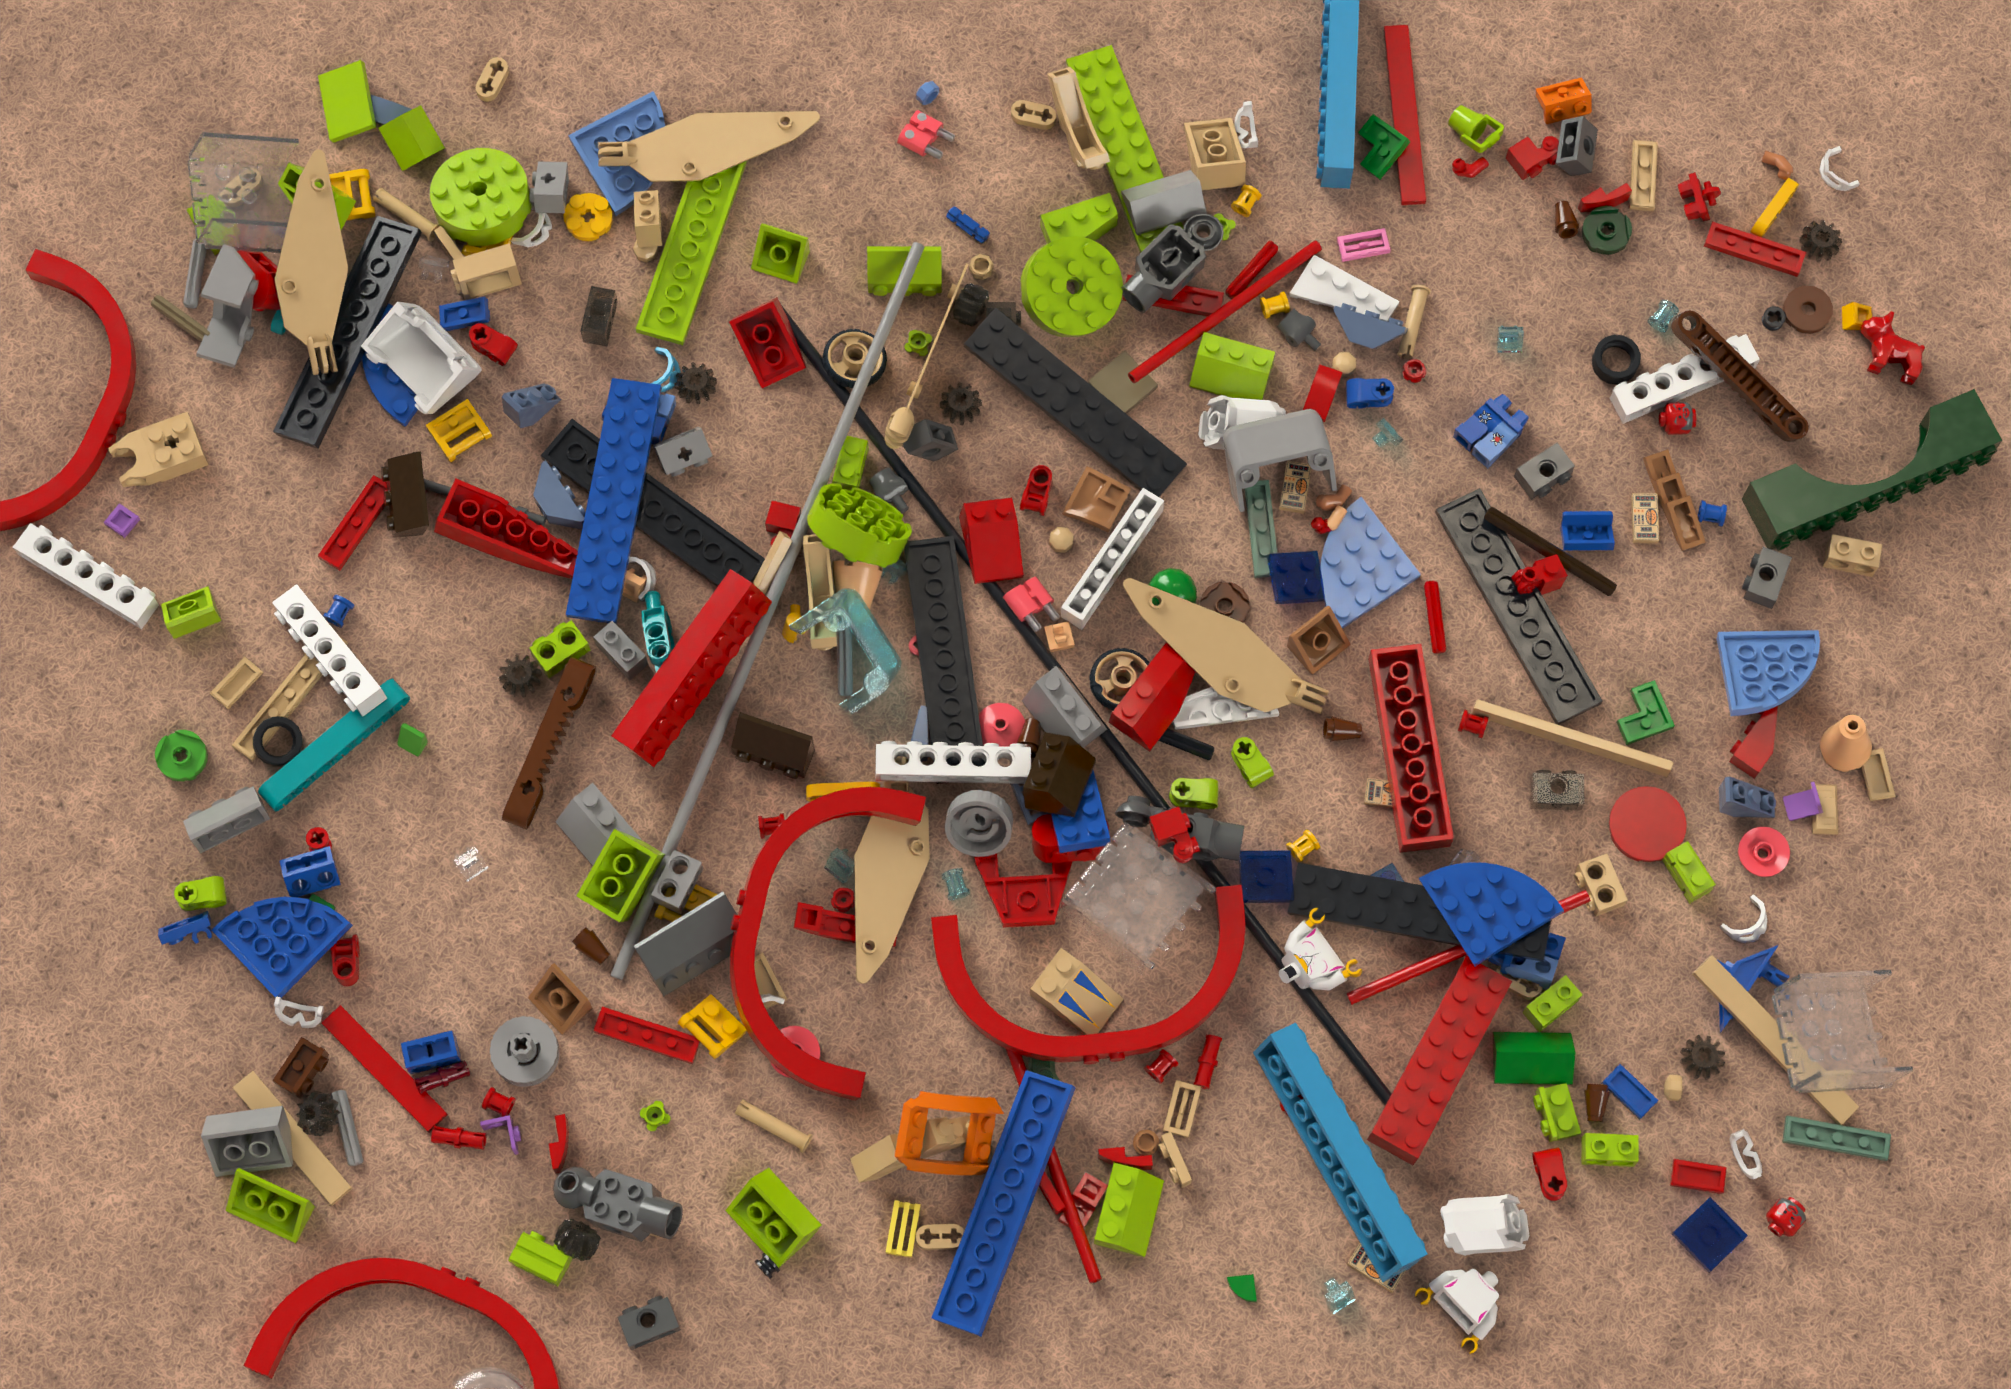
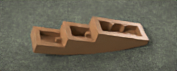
[1643,449,1706,551]

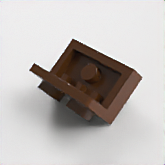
[272,1037,329,1099]

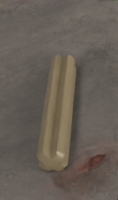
[151,295,210,342]

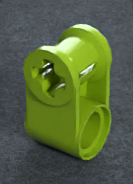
[1231,737,1274,788]
[1169,778,1218,809]
[174,876,227,911]

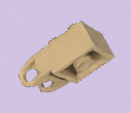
[108,412,209,487]

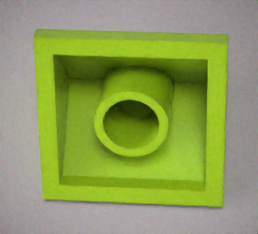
[378,105,445,171]
[751,223,810,284]
[161,586,222,639]

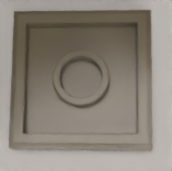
[1088,351,1158,414]

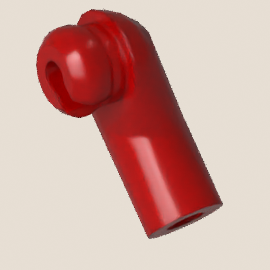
[1452,157,1489,178]

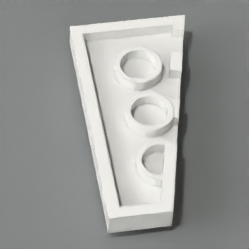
[1289,255,1399,322]
[1172,687,1279,730]

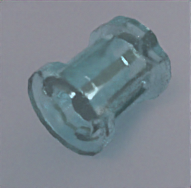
[1647,300,1679,333]
[941,868,970,901]

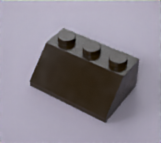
[381,451,429,538]
[731,712,815,779]
[1023,732,1096,817]

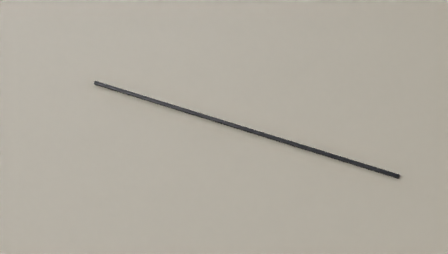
[780,303,1392,1105]

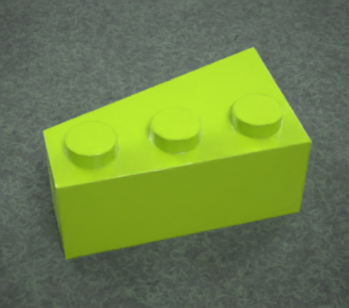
[278,162,356,230]
[1040,193,1118,243]

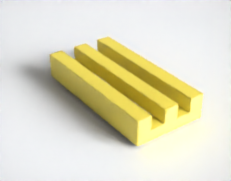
[886,1200,921,1258]

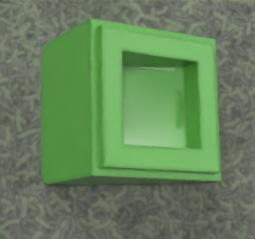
[397,723,428,757]

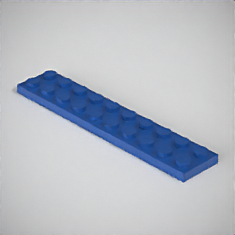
[566,378,662,624]
[931,1070,1076,1337]

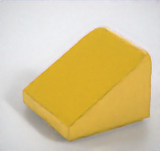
[1842,302,1872,330]

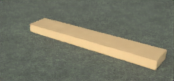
[231,636,348,762]
[232,1071,352,1206]

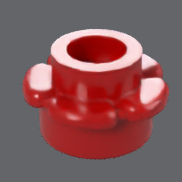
[1402,359,1427,383]
[831,888,855,913]

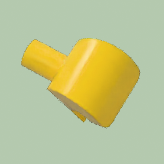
[782,604,809,643]

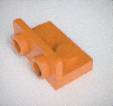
[1536,77,1592,124]

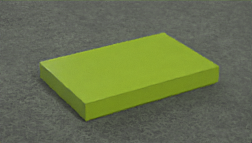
[318,60,376,143]

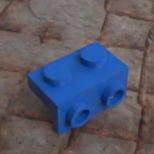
[1560,511,1615,551]

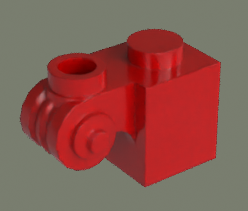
[1505,136,1559,180]
[765,501,801,546]
[1511,554,1568,595]
[1149,807,1200,864]

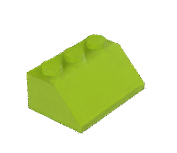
[867,246,942,296]
[1189,332,1275,400]
[576,829,666,923]
[1094,1163,1164,1257]
[725,1168,822,1268]

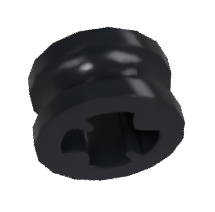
[1762,306,1786,331]
[754,1253,780,1279]

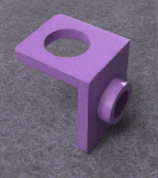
[1783,782,1823,821]
[480,1115,521,1155]

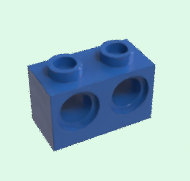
[279,846,341,897]
[401,1031,461,1075]

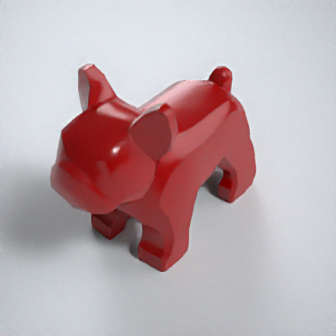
[1860,311,1925,385]

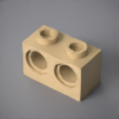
[634,190,662,248]
[1823,534,1882,577]
[1574,854,1628,917]

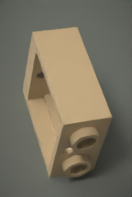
[450,243,522,300]

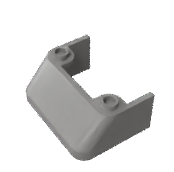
[196,244,259,368]
[1223,409,1337,512]

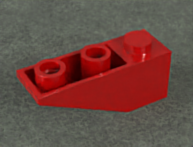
[1729,706,1778,779]

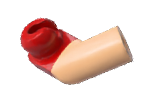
[1311,505,1347,534]

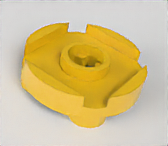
[563,193,613,241]

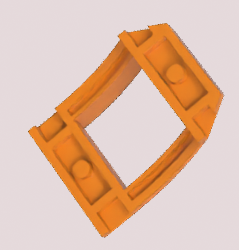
[895,1091,1004,1175]

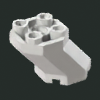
[1198,395,1286,450]
[1440,1194,1529,1256]

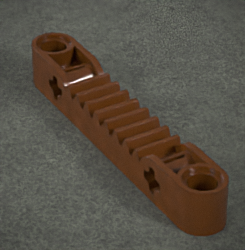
[1671,310,1809,442]
[502,657,596,830]

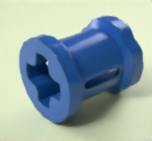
[1698,500,1727,527]
[323,595,354,628]

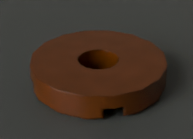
[1783,285,1833,334]
[1200,582,1250,623]

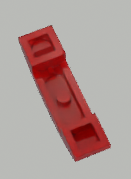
[793,902,897,947]

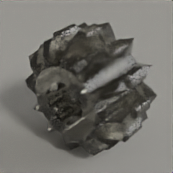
[1799,219,1842,263]
[953,283,989,327]
[675,362,717,405]
[940,382,982,426]
[499,654,542,698]
[1680,1035,1725,1080]
[295,1091,341,1137]
[553,1219,601,1261]

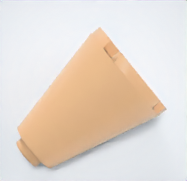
[833,560,883,630]
[1820,715,1872,772]

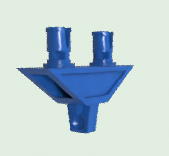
[1717,945,1790,1033]

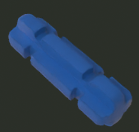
[946,206,990,243]

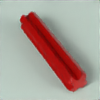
[1225,241,1279,299]
[1424,581,1446,654]

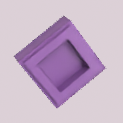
[104,503,140,538]

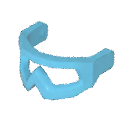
[652,347,681,393]

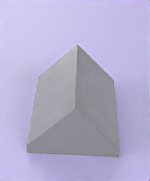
[1121,170,1207,235]

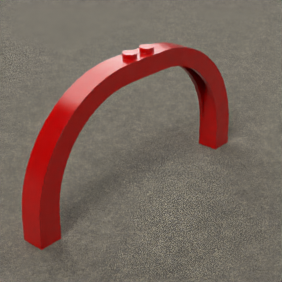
[0,249,136,531]
[730,787,926,1101]
[931,885,1245,1064]
[243,1258,561,1389]

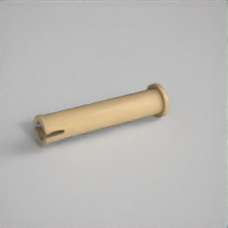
[373,188,440,242]
[1397,285,1431,359]
[735,1099,813,1153]

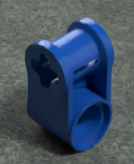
[1346,378,1394,409]

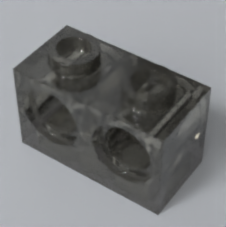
[580,286,618,347]

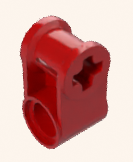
[469,323,518,366]
[1019,465,1052,516]
[330,934,360,986]
[1532,1147,1567,1201]

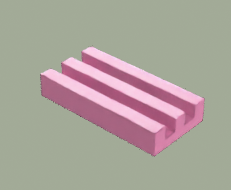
[1337,228,1390,262]

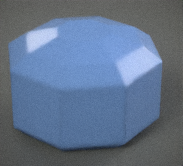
[916,81,939,105]

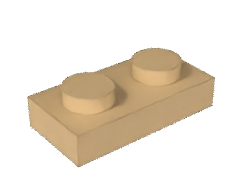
[1158,1132,1192,1188]

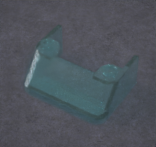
[789,588,901,714]

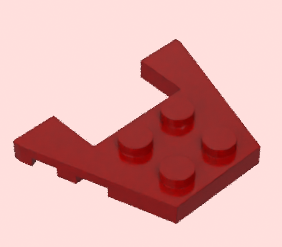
[974,853,1073,928]

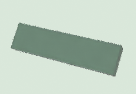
[1244,480,1280,578]
[1782,1116,1891,1161]

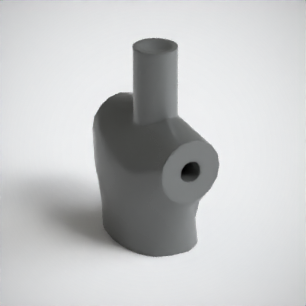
[1277,309,1321,351]
[869,467,909,514]

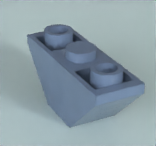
[1334,303,1408,349]
[502,383,562,428]
[533,460,586,529]
[1719,776,1776,818]

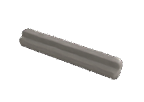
[183,239,207,309]
[837,621,853,696]
[331,1090,363,1166]

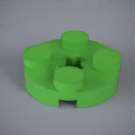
[155,730,208,781]

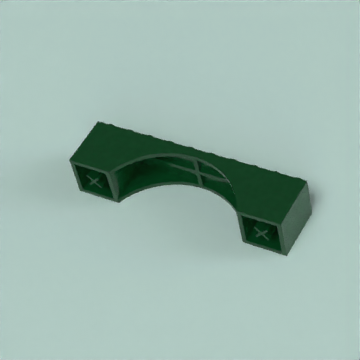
[1742,389,2003,551]

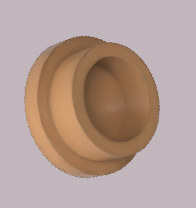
[1133,1130,1159,1156]

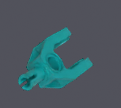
[642,591,676,672]

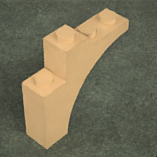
[1047,67,1110,170]
[803,534,839,650]
[850,1115,971,1183]

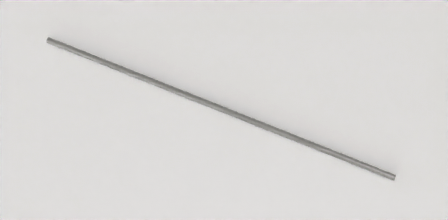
[610,242,924,980]

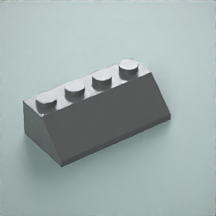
[634,892,737,996]

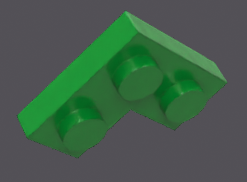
[1358,114,1410,180]
[1616,680,1675,745]

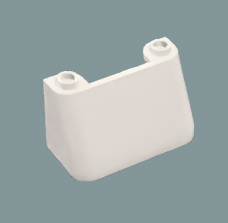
[361,302,482,414]

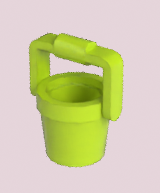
[1448,105,1504,153]

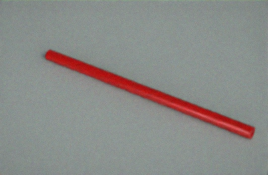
[1128,240,1322,383]
[1346,890,1591,1005]
[1006,1049,1102,1284]

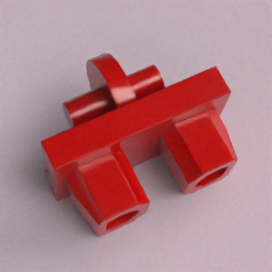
[1678,172,1721,221]

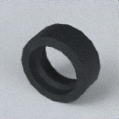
[1592,334,1641,385]
[253,717,303,766]

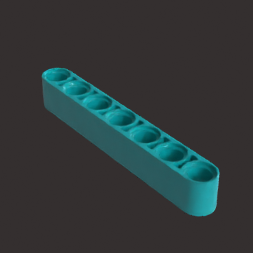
[258,678,410,812]

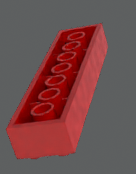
[611,569,772,767]
[1368,644,1454,853]
[1367,956,1512,1165]

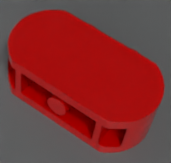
[237,250,280,311]
[1032,814,1109,863]

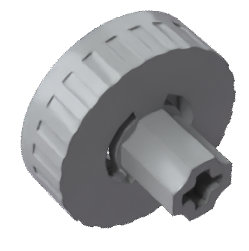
[945,790,1013,857]
[490,1016,560,1087]

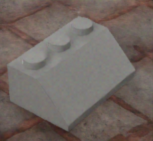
[1022,666,1107,748]
[555,783,641,866]
[183,786,270,853]
[201,1106,293,1177]

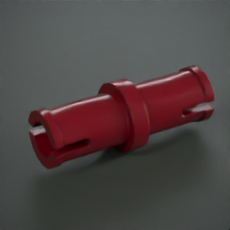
[415,1060,470,1094]

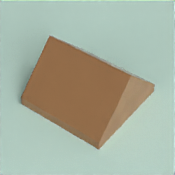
[1287,606,1351,675]
[528,963,593,1035]

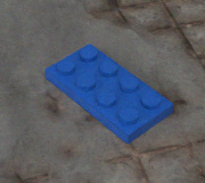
[1050,770,1111,853]

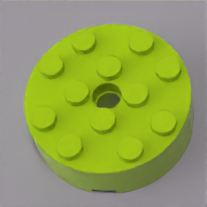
[430,148,532,246]
[1020,236,1123,337]
[807,484,912,568]

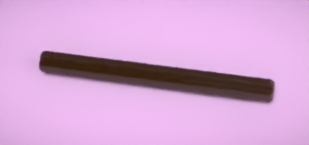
[1484,507,1617,596]

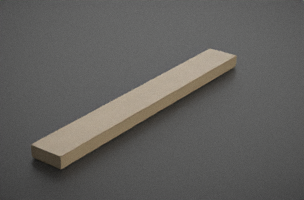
[1472,700,1673,777]
[1692,955,1859,1125]

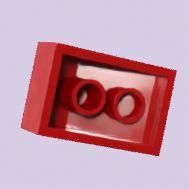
[729,297,806,388]
[959,497,1024,584]

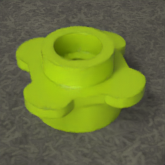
[1214,213,1236,241]
[905,330,932,356]
[640,1101,671,1132]

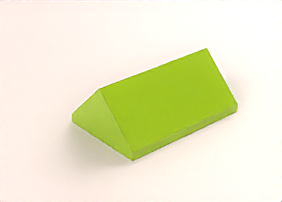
[225,1168,315,1243]

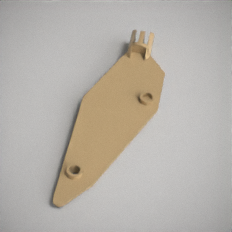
[598,111,820,182]
[275,149,348,375]
[884,263,968,449]
[1123,578,1329,714]
[854,756,930,984]

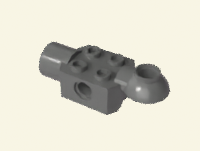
[1121,213,1224,313]
[1115,796,1245,861]
[553,1167,683,1242]

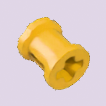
[1231,184,1262,217]
[1260,291,1290,319]
[1286,830,1320,863]

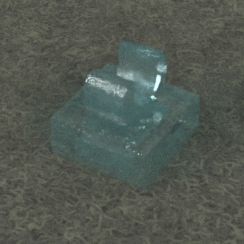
[1496,326,1524,353]
[1372,418,1404,448]
[881,559,907,585]
[824,847,854,884]
[1324,1278,1355,1314]

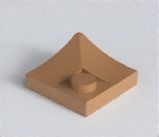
[1062,466,1131,533]

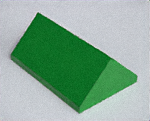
[1493,1032,1576,1085]

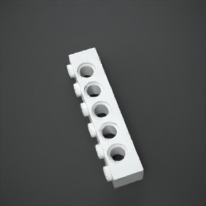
[1610,334,1760,424]
[1061,488,1164,630]
[13,523,159,629]
[272,584,387,717]
[875,741,1031,784]

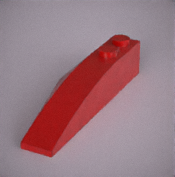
[434,478,578,579]
[1108,642,1196,752]

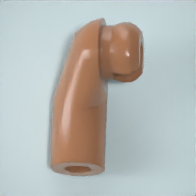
[1762,151,1793,180]
[1316,485,1352,511]

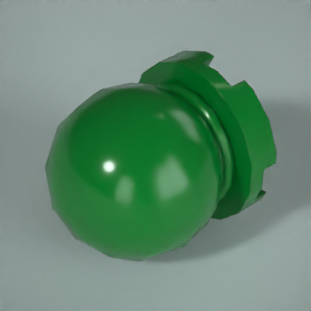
[1149,568,1197,606]

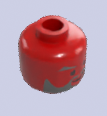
[1658,402,1696,435]
[1766,1197,1806,1237]

